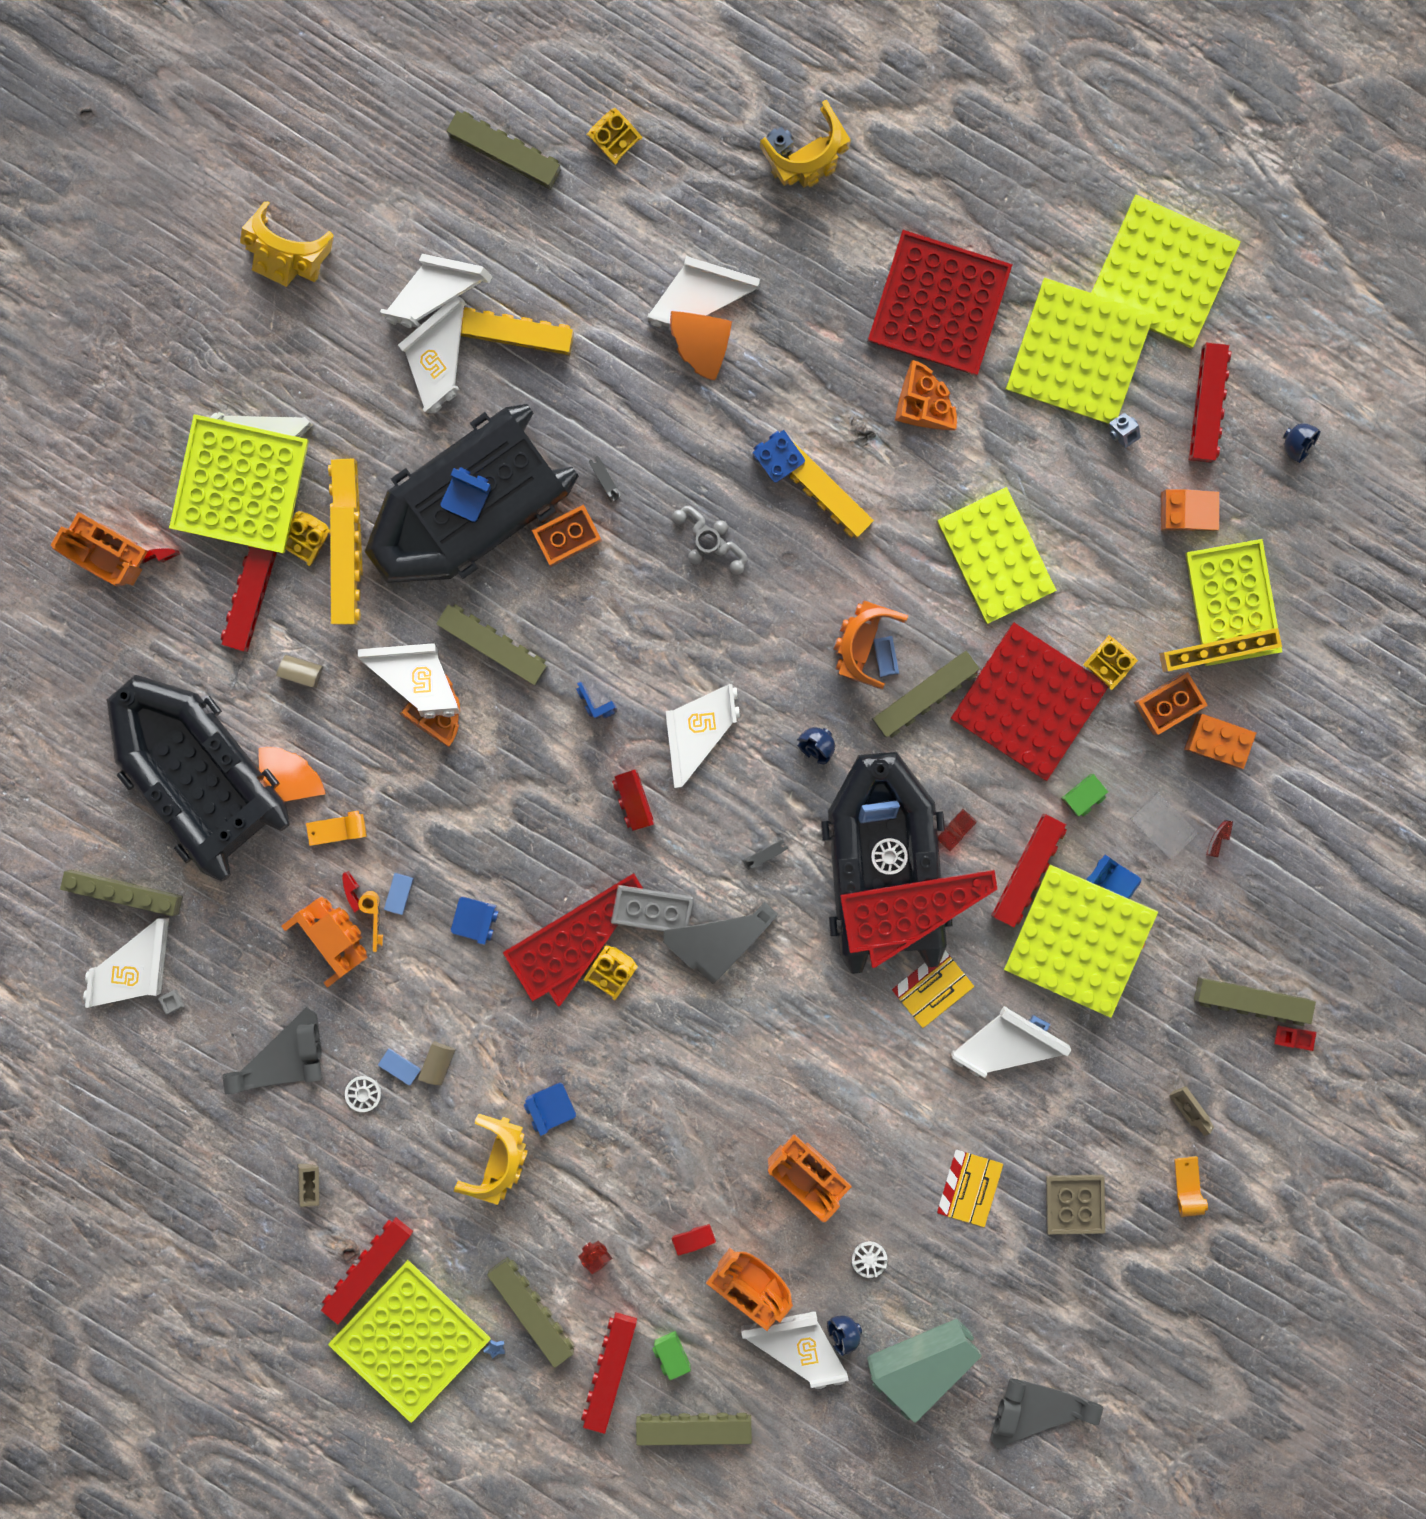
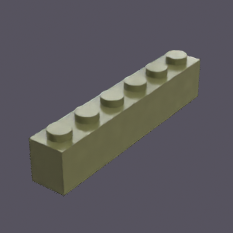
[446,111,561,190]
[436,604,548,686]
[872,650,980,738]
[60,869,183,916]
[1194,977,1316,1026]
[487,1257,575,1368]
[636,1412,752,1445]

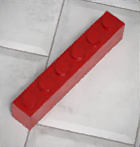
[1188,342,1231,463]
[221,546,277,652]
[991,813,1067,927]
[320,1217,413,1325]
[581,1312,637,1434]

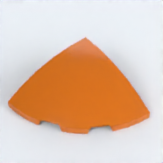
[670,311,732,381]
[895,360,957,431]
[399,674,460,747]
[259,747,326,802]

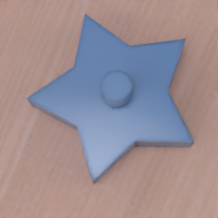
[483,1340,505,1359]

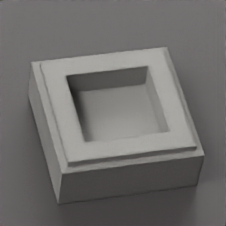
[158,989,185,1015]

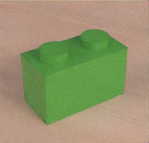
[1061,774,1108,817]
[653,1331,691,1380]

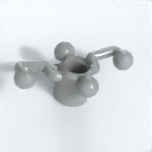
[671,505,747,575]

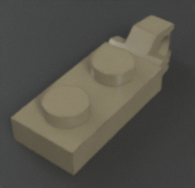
[1169,1086,1214,1136]

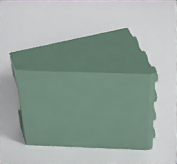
[867,1319,982,1423]

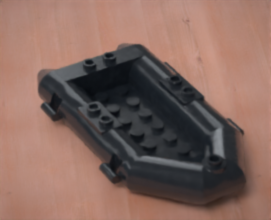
[364,404,579,583]
[106,675,290,882]
[821,752,953,974]

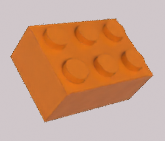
[532,504,602,567]
[1134,672,1208,735]
[1184,714,1256,769]

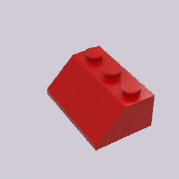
[612,769,655,831]

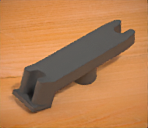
[589,456,621,502]
[742,839,788,870]

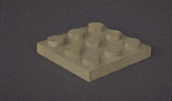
[1046,1175,1105,1235]

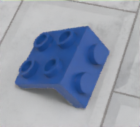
[752,430,805,483]
[441,467,491,522]
[576,682,617,719]
[1086,855,1142,899]
[451,897,499,945]
[524,1083,576,1136]

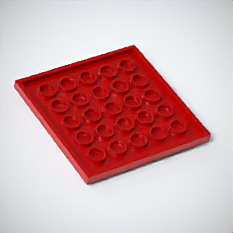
[867,230,1013,376]
[950,622,1108,781]

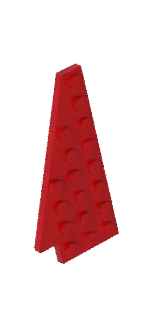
[840,870,998,968]
[503,873,644,1007]

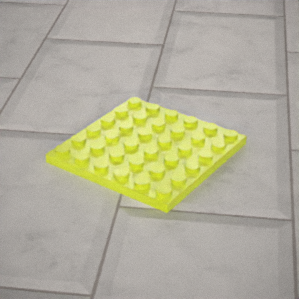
[1091,195,1240,349]
[1005,277,1154,424]
[169,414,309,554]
[1004,865,1158,1018]
[328,1260,491,1423]

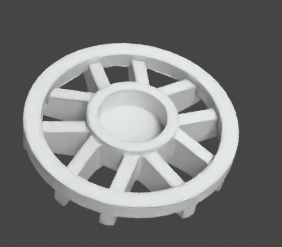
[871,838,908,874]
[345,1076,381,1112]
[852,1241,888,1278]

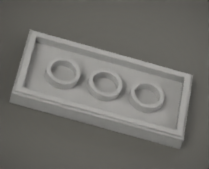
[611,885,694,932]

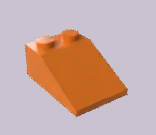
[1161,489,1219,531]

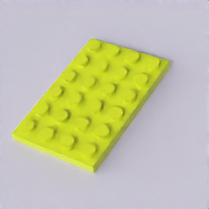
[937,487,1057,624]
[1185,539,1282,666]

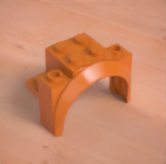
[51,512,148,587]
[833,600,908,689]
[281,896,368,988]
[768,1134,852,1222]
[706,1248,793,1331]

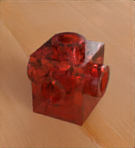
[578,1241,613,1275]

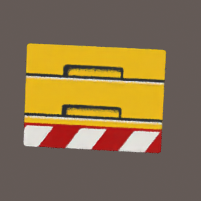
[892,950,974,1028]
[937,1150,1003,1227]

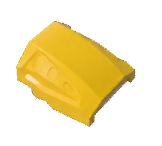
[586,108,643,165]
[286,511,330,566]
[1083,635,1138,690]
[583,946,638,1000]

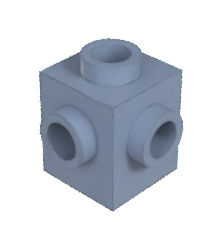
[767,127,794,157]
[1109,413,1141,448]

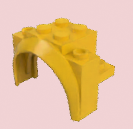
[760,100,851,188]
[240,202,334,287]
[453,1114,528,1205]

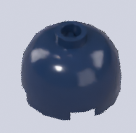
[1283,423,1321,463]
[797,727,835,765]
[827,1315,862,1356]

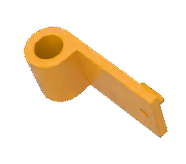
[306,811,367,846]
[358,891,383,952]
[1174,1156,1208,1217]

